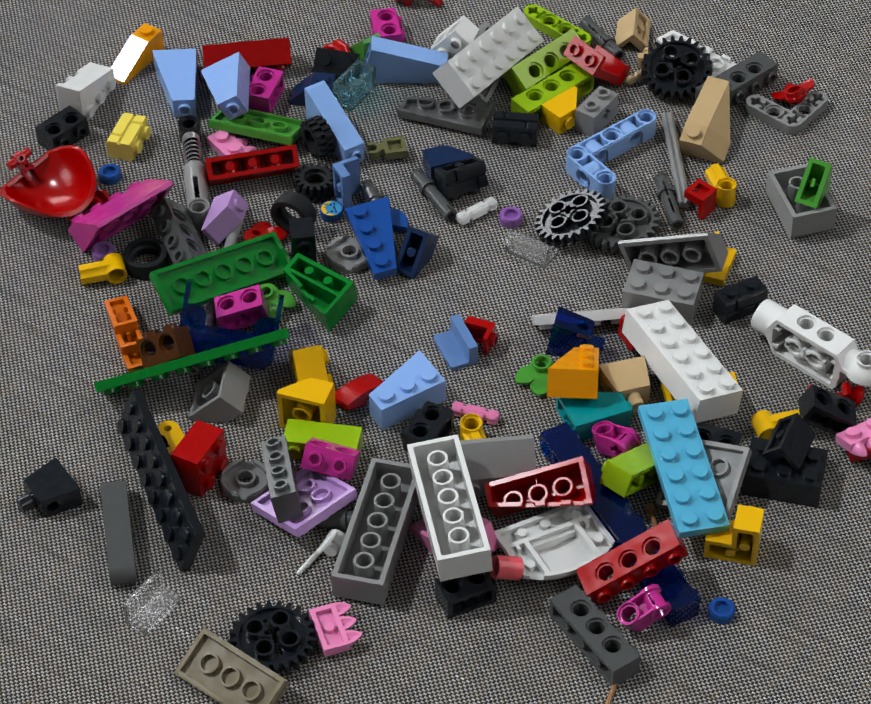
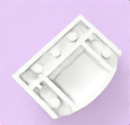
[495,505,615,581]

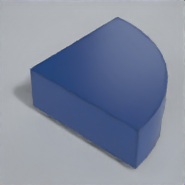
[391,208,408,233]

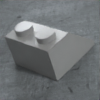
[188,360,251,423]

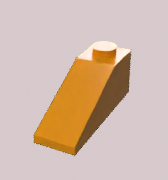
[111,23,164,85]

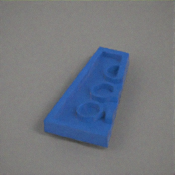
[345,196,397,280]

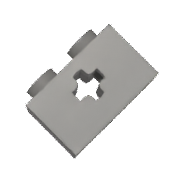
[575,86,619,137]

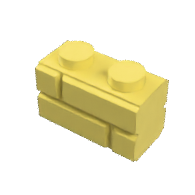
[106,112,151,162]

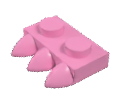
[207,130,257,156]
[836,418,871,457]
[309,602,362,657]

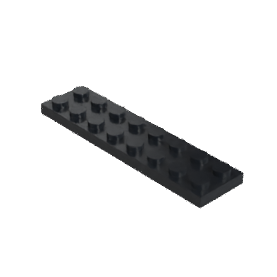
[117,390,205,571]

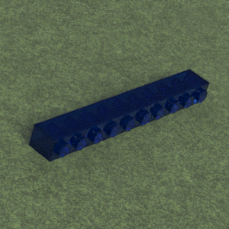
[540,422,701,627]

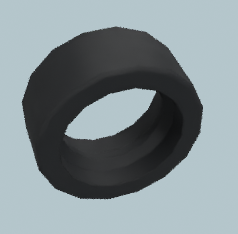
[270,191,317,234]
[123,237,169,280]

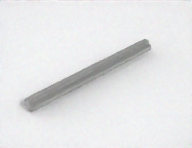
[662,112,691,209]

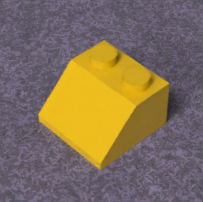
[276,377,336,428]

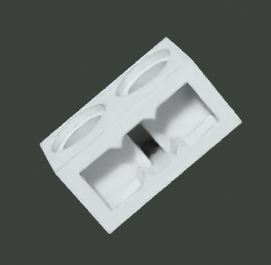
[431,15,480,60]

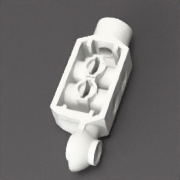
[751,299,871,389]

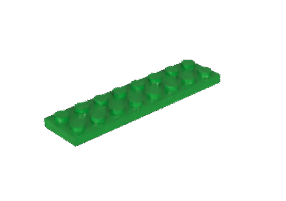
[94,328,291,396]

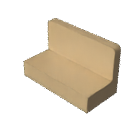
[615,7,651,52]

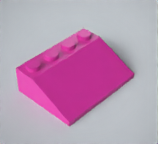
[68,179,174,253]

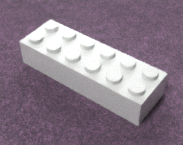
[432,6,544,109]
[622,300,743,423]
[407,434,493,582]

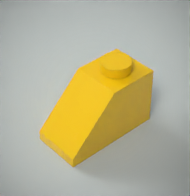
[541,85,577,135]

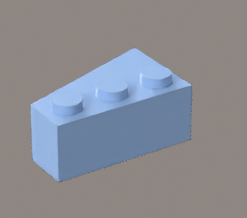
[369,350,446,430]

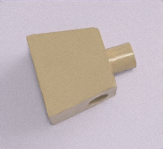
[598,356,650,413]

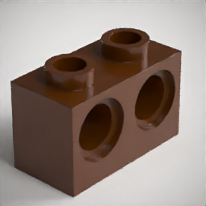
[136,323,196,368]

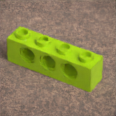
[502,28,580,95]
[511,63,594,122]

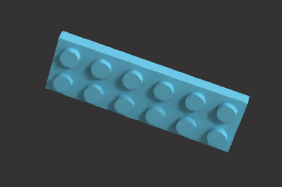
[637,399,730,538]

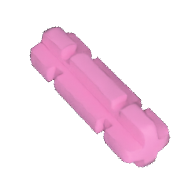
[451,401,500,425]

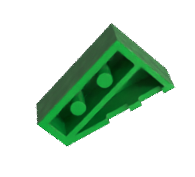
[283,253,358,332]

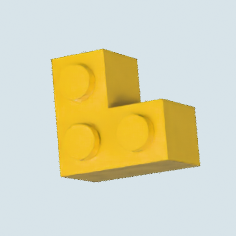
[287,345,333,383]
[703,504,764,566]

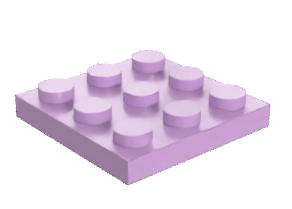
[251,468,358,538]

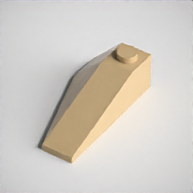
[679,76,731,164]

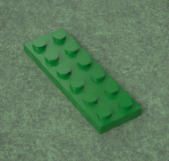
[149,231,291,316]

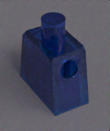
[546,307,606,357]

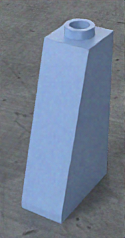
[360,36,448,83]
[153,49,198,117]
[201,52,250,121]
[304,80,365,162]

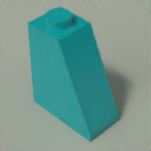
[556,392,633,443]

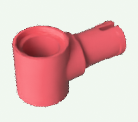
[489,555,524,581]

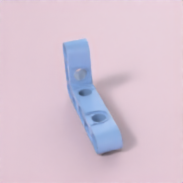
[566,109,657,200]

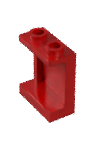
[563,36,631,86]

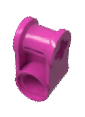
[592,421,641,457]
[617,584,672,632]

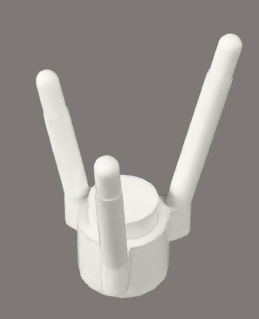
[297,529,345,591]

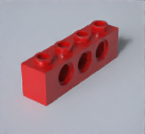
[205,144,300,186]
[576,519,689,605]

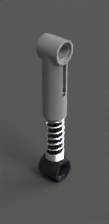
[178,115,210,230]

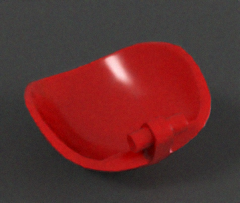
[0,145,97,218]

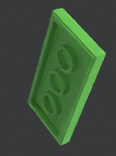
[208,109,303,145]

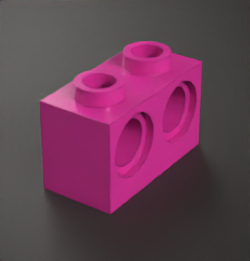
[370,7,406,42]
[248,66,285,113]
[214,284,270,334]
[300,437,361,481]

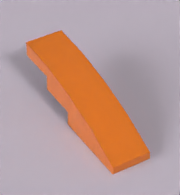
[104,295,144,373]

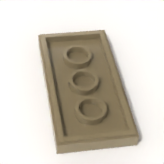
[173,627,290,704]

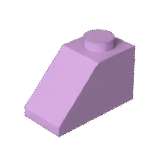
[201,189,249,245]

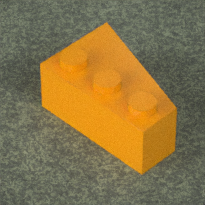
[547,344,599,399]

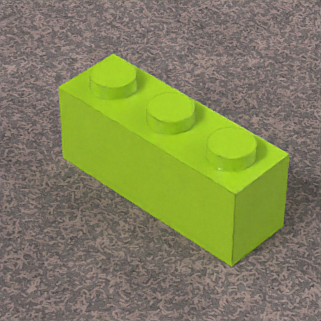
[283,419,363,466]
[599,443,659,498]

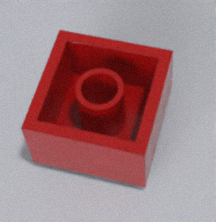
[171,420,228,498]

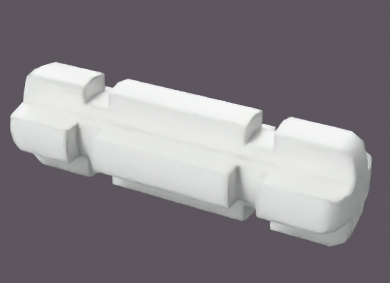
[456,197,498,225]

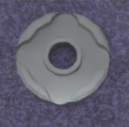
[326,235,368,273]
[221,459,269,503]

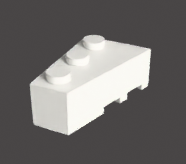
[56,62,116,121]

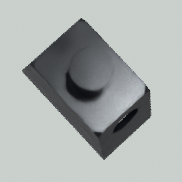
[16,458,83,518]

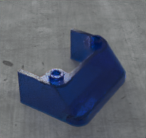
[179,278,284,369]

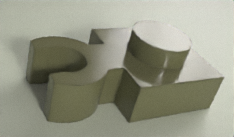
[367,136,408,160]

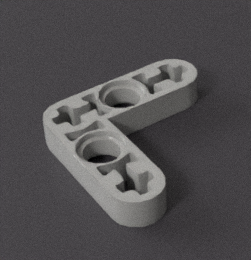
[745,91,828,135]

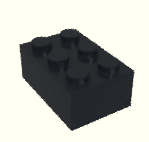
[741,437,828,508]

